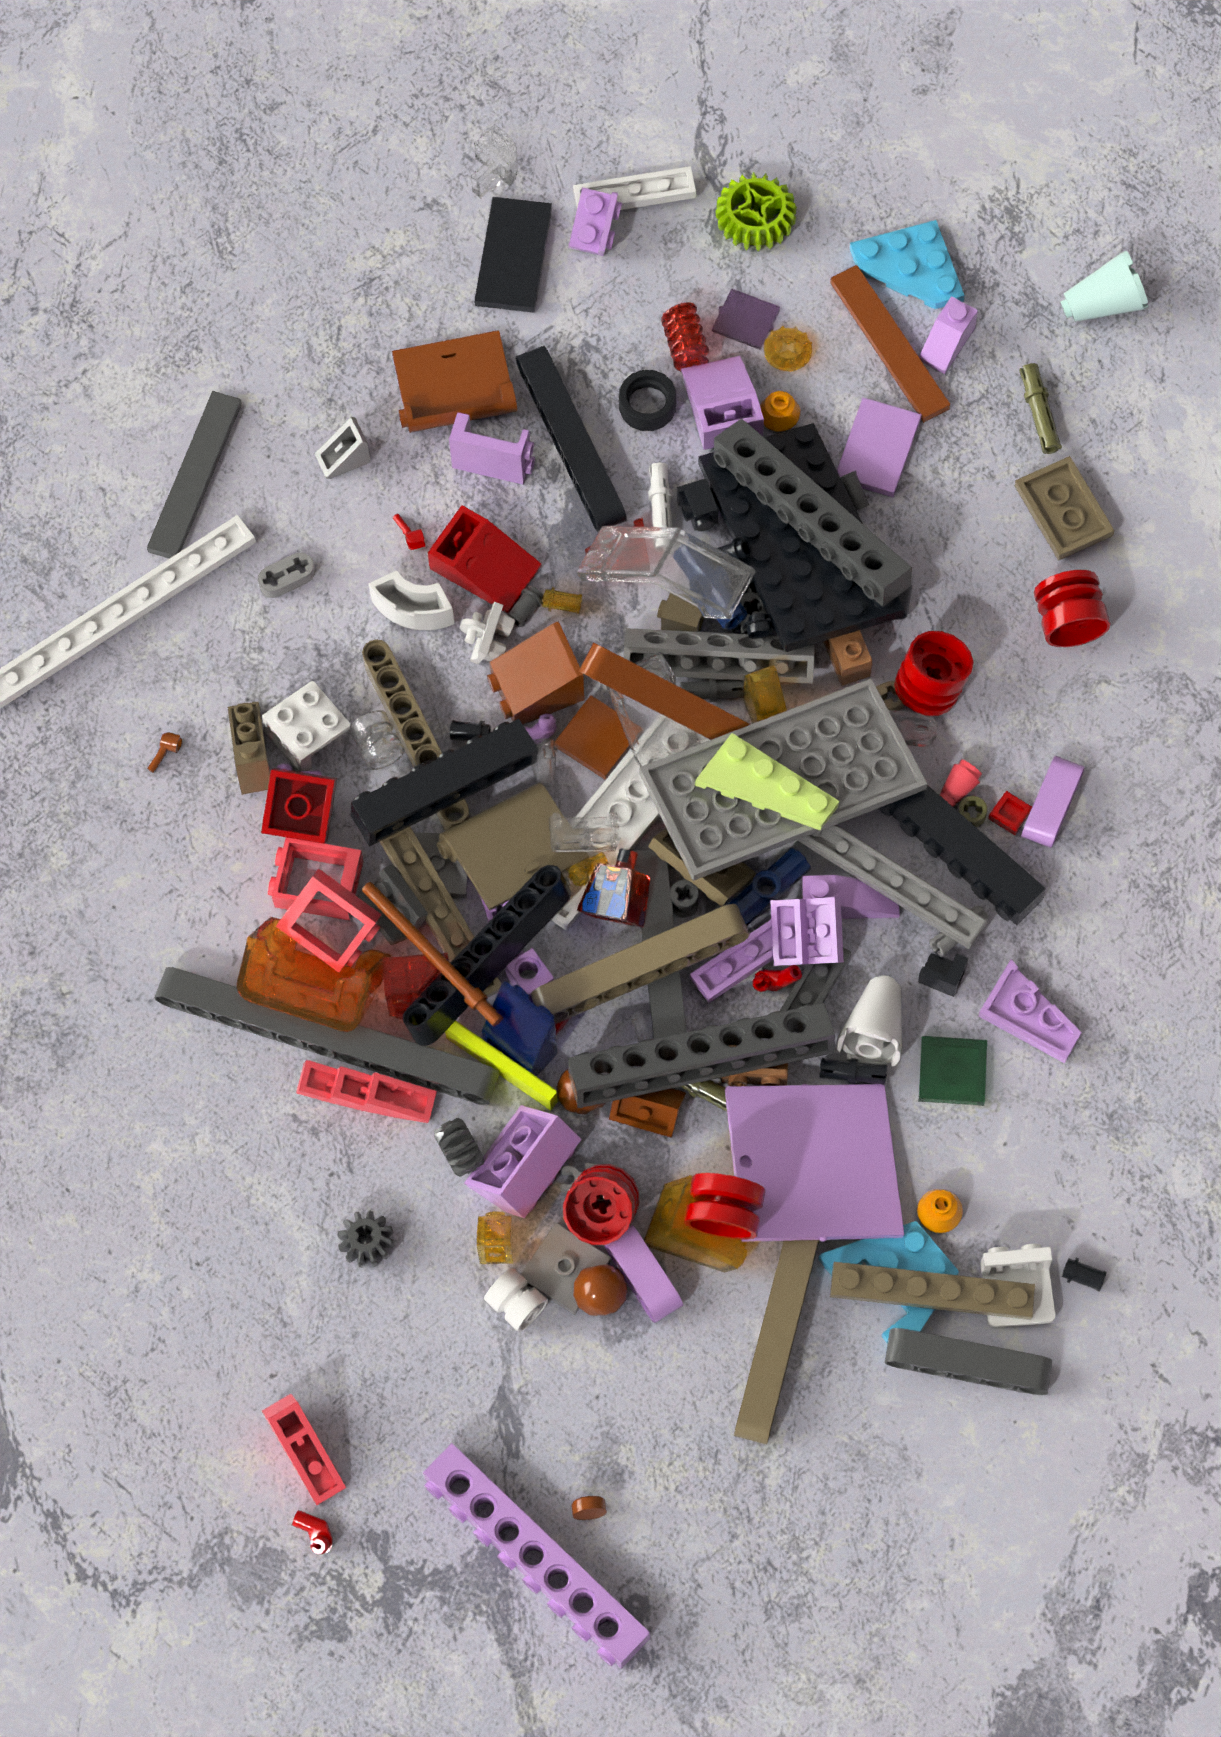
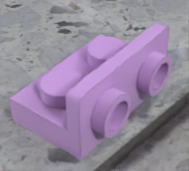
[568,187,622,256]

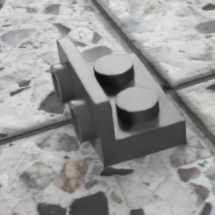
[357,864,428,945]

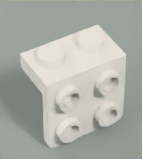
[980,1244,1055,1328]

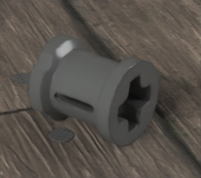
[670,880,699,918]

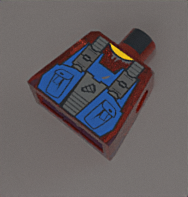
[577,848,650,928]

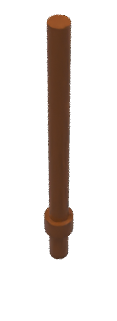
[362,882,503,1027]

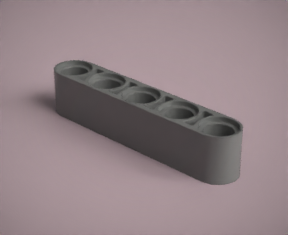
[885,1328,1052,1395]

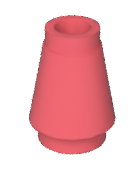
[939,759,982,807]

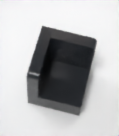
[918,953,969,997]

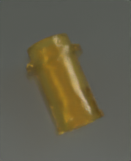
[542,587,583,614]

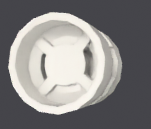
[484,1268,548,1332]

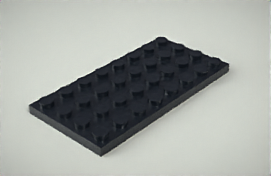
[698,423,905,653]

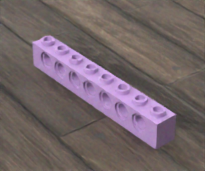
[423,1443,650,1669]

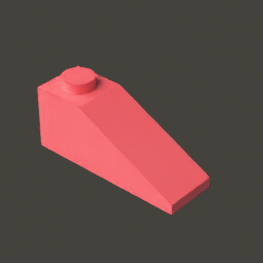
[262,1394,346,1505]

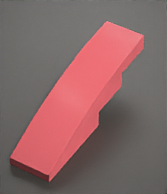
[296,1060,437,1123]

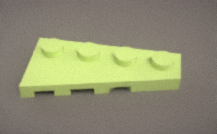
[695,733,839,830]

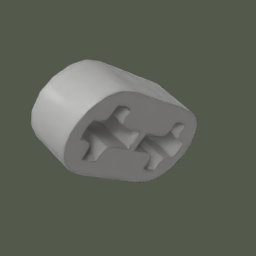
[258,553,315,598]

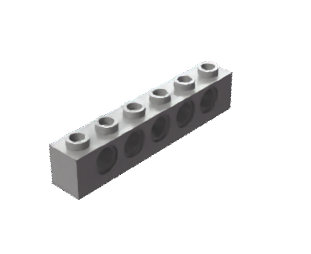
[624,628,815,684]

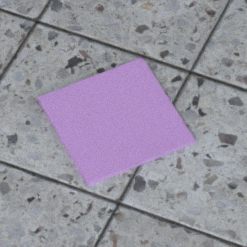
[725,1083,904,1242]

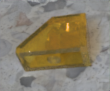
[743,665,787,724]
[477,1211,513,1264]

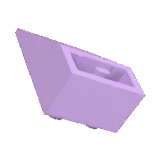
[681,356,764,450]

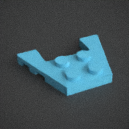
[818,1221,959,1344]

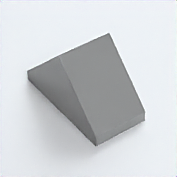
[315,417,371,479]

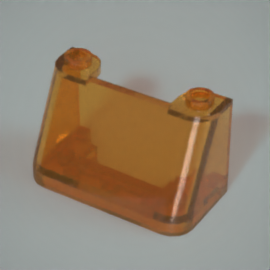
[237,916,392,1032]

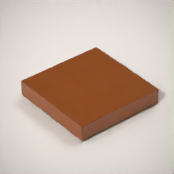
[554,695,642,780]

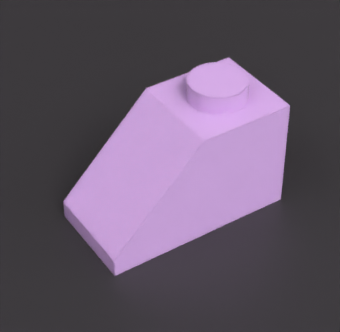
[919,296,978,374]

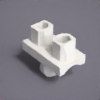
[460,602,515,665]

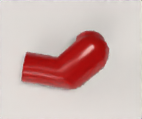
[752,965,802,992]
[292,1510,333,1555]

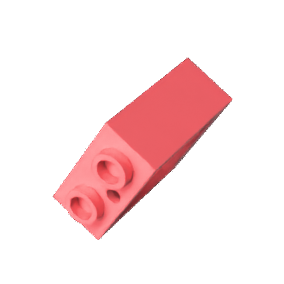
[268,837,364,921]
[276,869,382,972]

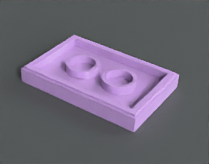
[837,398,921,498]

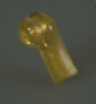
[568,852,610,887]

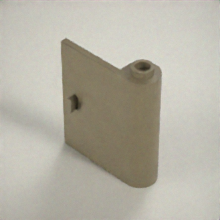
[437,783,589,910]

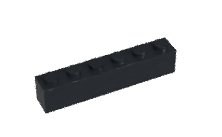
[350,719,538,847]
[878,785,1046,925]

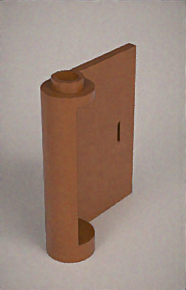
[392,330,517,433]

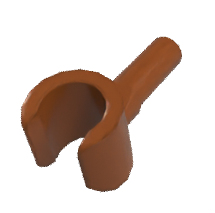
[147,732,182,773]

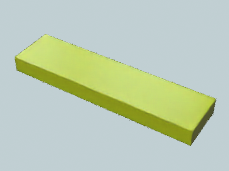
[445,1021,558,1111]

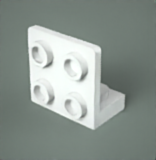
[262,681,350,771]

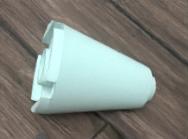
[1060,251,1149,322]

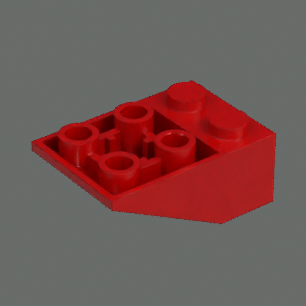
[428,505,542,613]

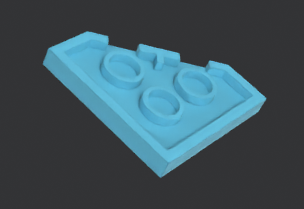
[850,220,965,309]

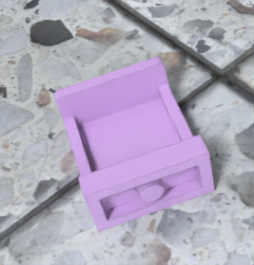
[449,412,535,485]

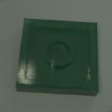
[918,1036,987,1106]

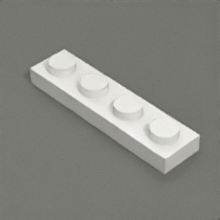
[573,166,696,210]

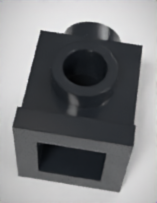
[677,478,718,531]

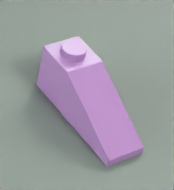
[801,875,900,919]

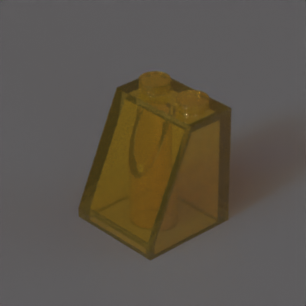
[644,1175,747,1273]

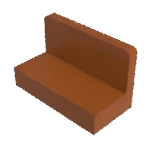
[609,1088,686,1138]

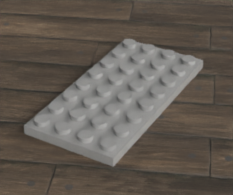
[639,678,928,881]

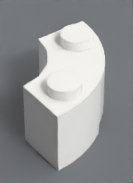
[368,571,455,630]

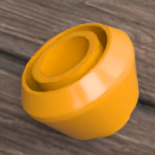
[760,391,800,432]
[917,1189,963,1233]

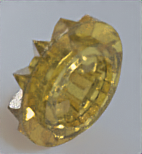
[763,325,812,371]

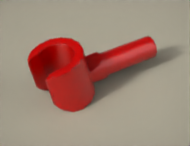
[393,514,426,550]

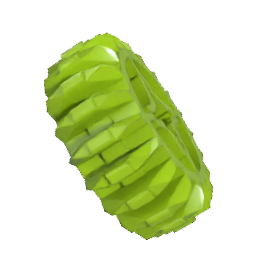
[715,172,797,252]

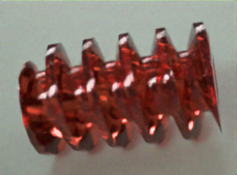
[661,302,709,372]

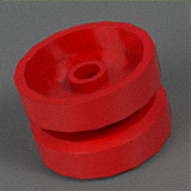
[684,1173,766,1240]

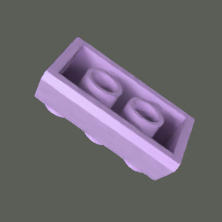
[464,1105,582,1219]

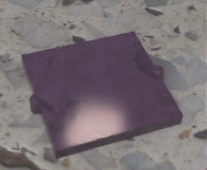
[712,288,780,350]

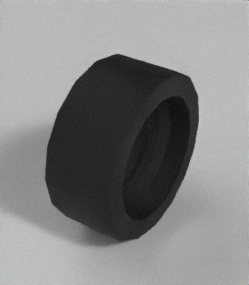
[619,370,676,431]

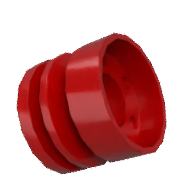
[1034,570,1111,647]
[894,631,974,716]
[563,1164,640,1245]

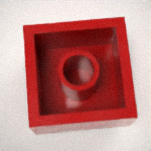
[261,768,337,844]

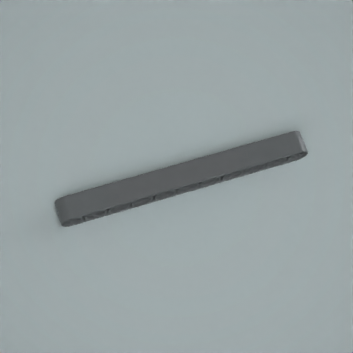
[154,967,500,1105]

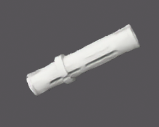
[648,462,674,556]

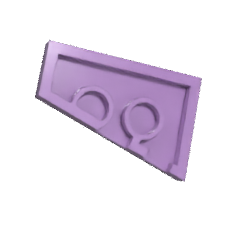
[978,959,1081,1064]

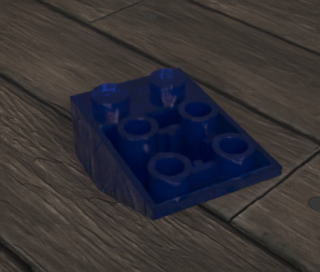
[482,981,558,1076]

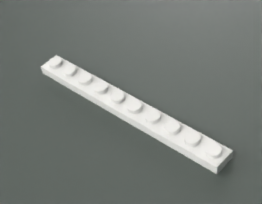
[0,515,256,709]

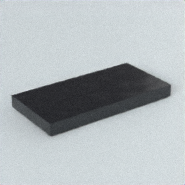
[474,197,552,313]

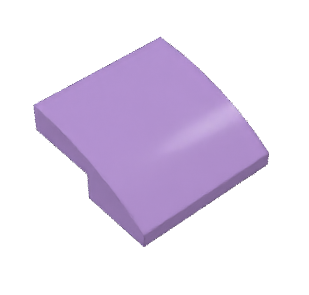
[771,897,844,966]

